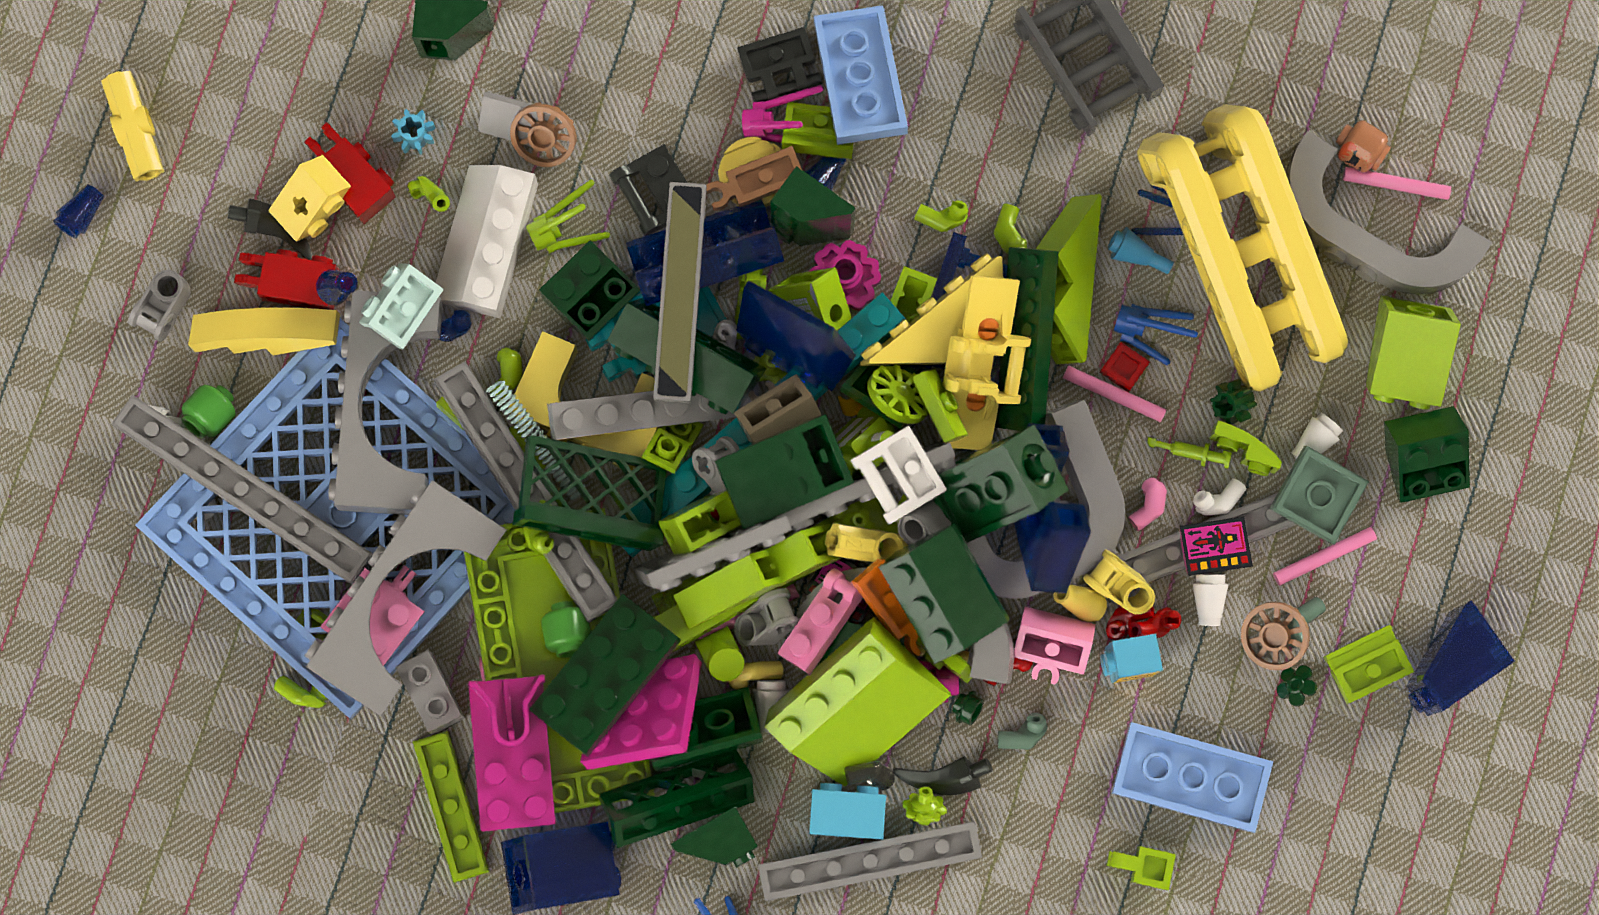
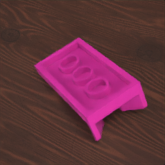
[468,674,556,832]

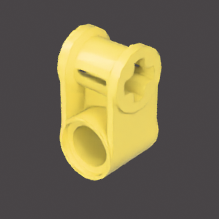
[1083,549,1155,614]

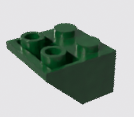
[412,0,495,60]
[539,240,641,341]
[1384,406,1470,503]

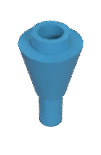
[1108,227,1174,274]

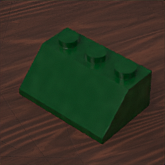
[771,166,856,246]
[879,523,1010,663]
[651,687,763,771]

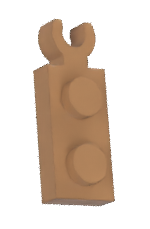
[706,146,802,211]

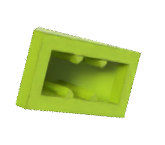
[890,266,937,338]

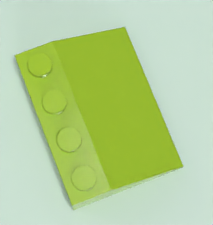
[764,617,951,787]

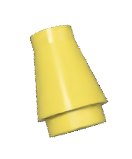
[1054,582,1107,622]

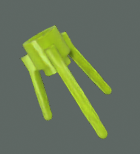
[526,180,610,254]

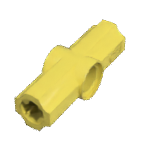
[101,71,165,181]
[825,523,908,562]

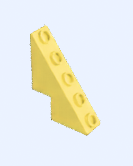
[860,253,1003,366]

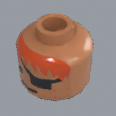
[1335,120,1391,173]

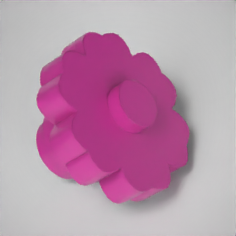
[809,240,881,311]

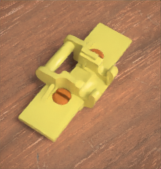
[942,276,1031,450]

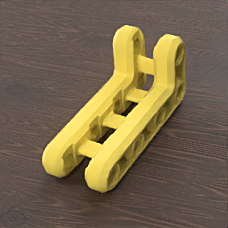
[1137,104,1348,392]

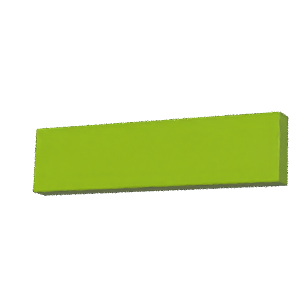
[413,731,490,883]

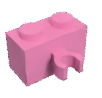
[1014,606,1096,685]

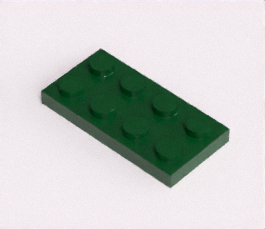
[529,594,681,757]

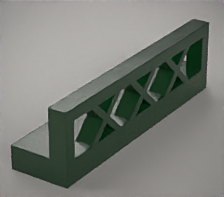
[599,749,754,848]

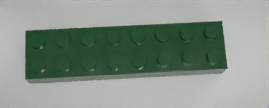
[995,247,1059,433]

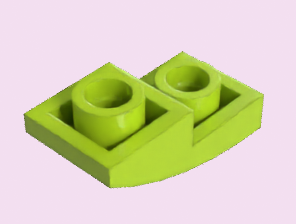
[1209,420,1282,476]
[642,422,704,474]

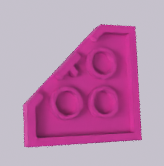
[581,654,702,770]

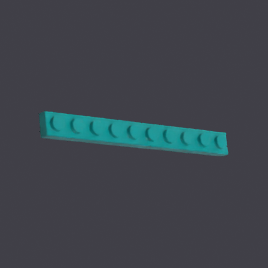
[620,292,906,557]

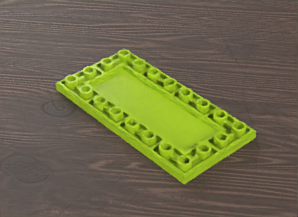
[464,508,655,813]

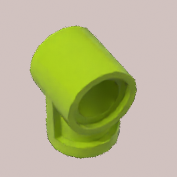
[695,626,744,682]

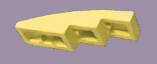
[188,308,340,356]

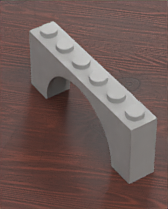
[329,290,443,515]
[305,480,506,716]

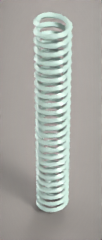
[486,381,585,500]

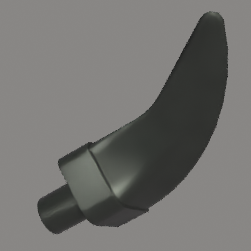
[227,199,313,260]
[892,756,992,795]

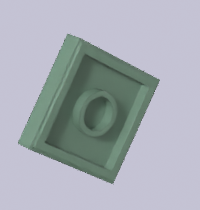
[1269,446,1369,545]

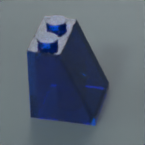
[1406,600,1515,716]
[501,822,622,915]

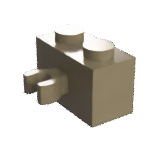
[734,374,821,444]

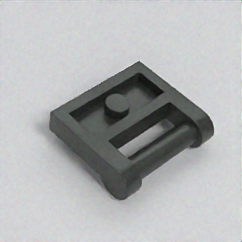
[609,144,687,236]

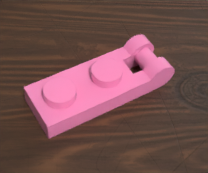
[777,568,863,675]

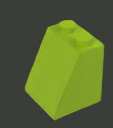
[1366,295,1461,410]

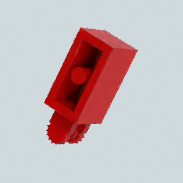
[304,122,396,224]
[234,249,341,310]

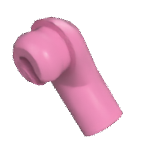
[1128,478,1167,532]

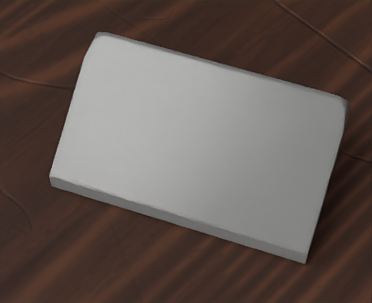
[478,92,553,147]

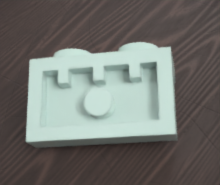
[359,263,444,349]

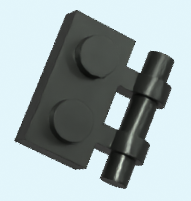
[737,27,823,102]

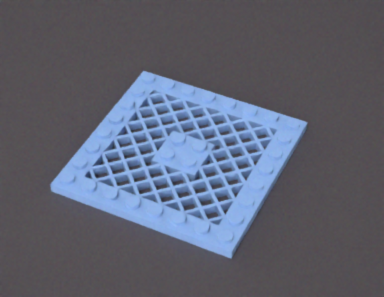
[135,318,515,720]

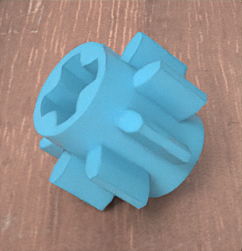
[391,109,436,155]

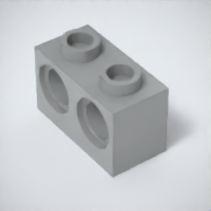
[396,650,466,735]

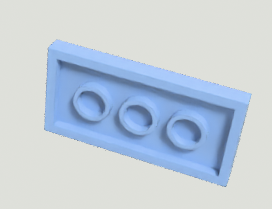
[814,5,908,145]
[1111,722,1273,833]

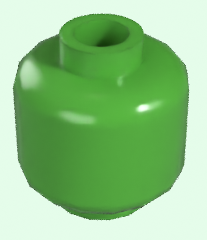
[181,385,236,438]
[541,601,591,658]

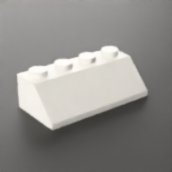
[436,165,538,318]

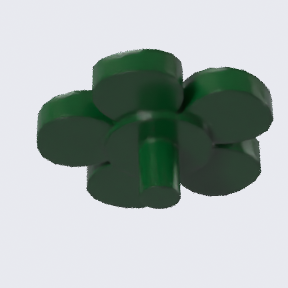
[1277,665,1317,707]

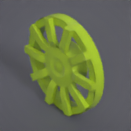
[867,364,929,424]

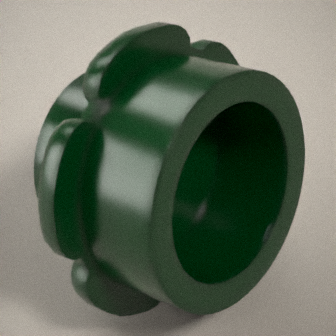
[952,690,984,726]

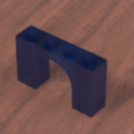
[1014,423,1091,593]

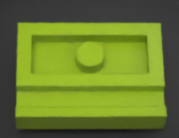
[781,102,854,159]
[1323,625,1414,704]

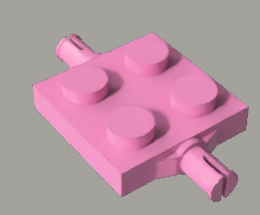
[320,565,424,666]

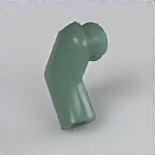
[1288,597,1326,648]
[997,712,1048,750]

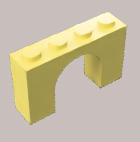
[509,331,661,471]

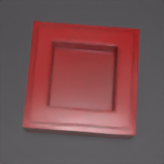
[1099,342,1150,392]

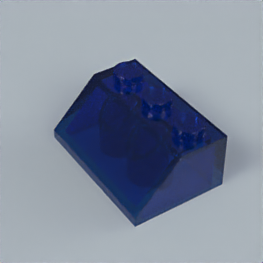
[736,280,856,391]

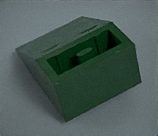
[714,414,854,529]

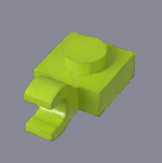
[1106,846,1176,891]

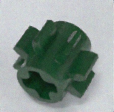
[1210,379,1257,425]

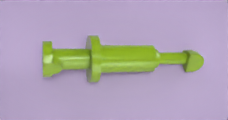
[1147,437,1232,469]

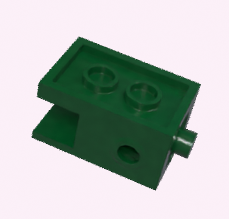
[933,425,1069,543]

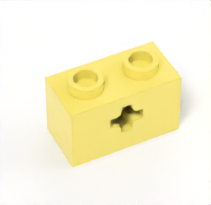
[268,155,351,242]

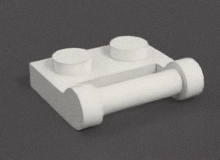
[850,426,947,524]

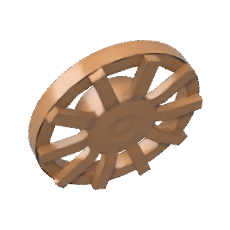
[510,102,577,167]
[1241,601,1310,670]

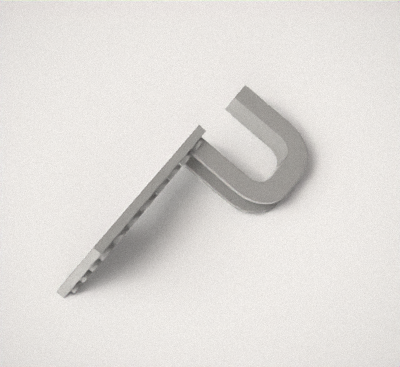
[633,400,1125,599]

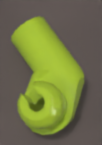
[407,176,450,212]
[994,204,1027,254]
[490,347,523,401]

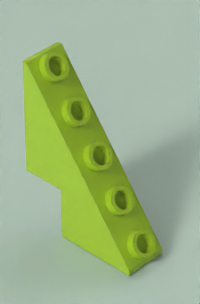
[1036,194,1102,364]
[673,522,843,629]

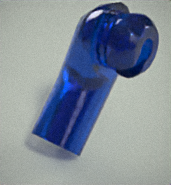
[438,309,472,342]

